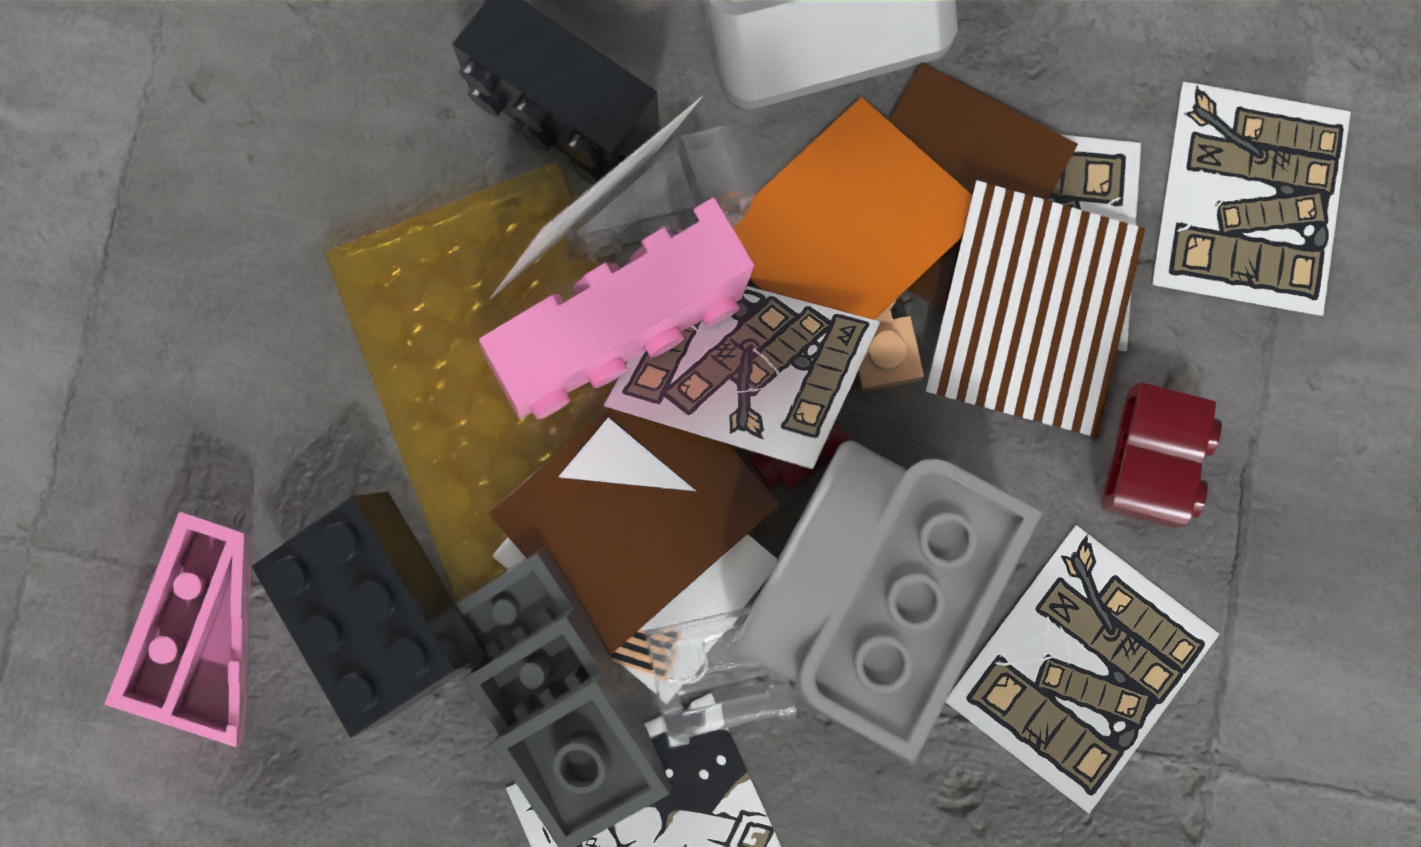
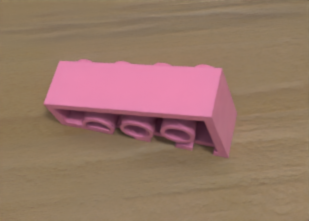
[479,197,754,419]

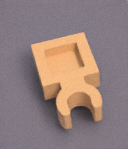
[856,300,924,393]

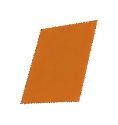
[728,96,973,320]

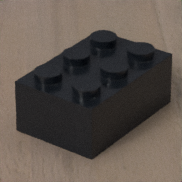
[452,0,660,185]
[251,491,486,738]

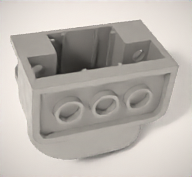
[736,441,1043,762]

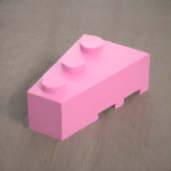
[104,512,252,747]

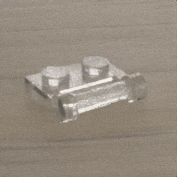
[644,606,797,748]

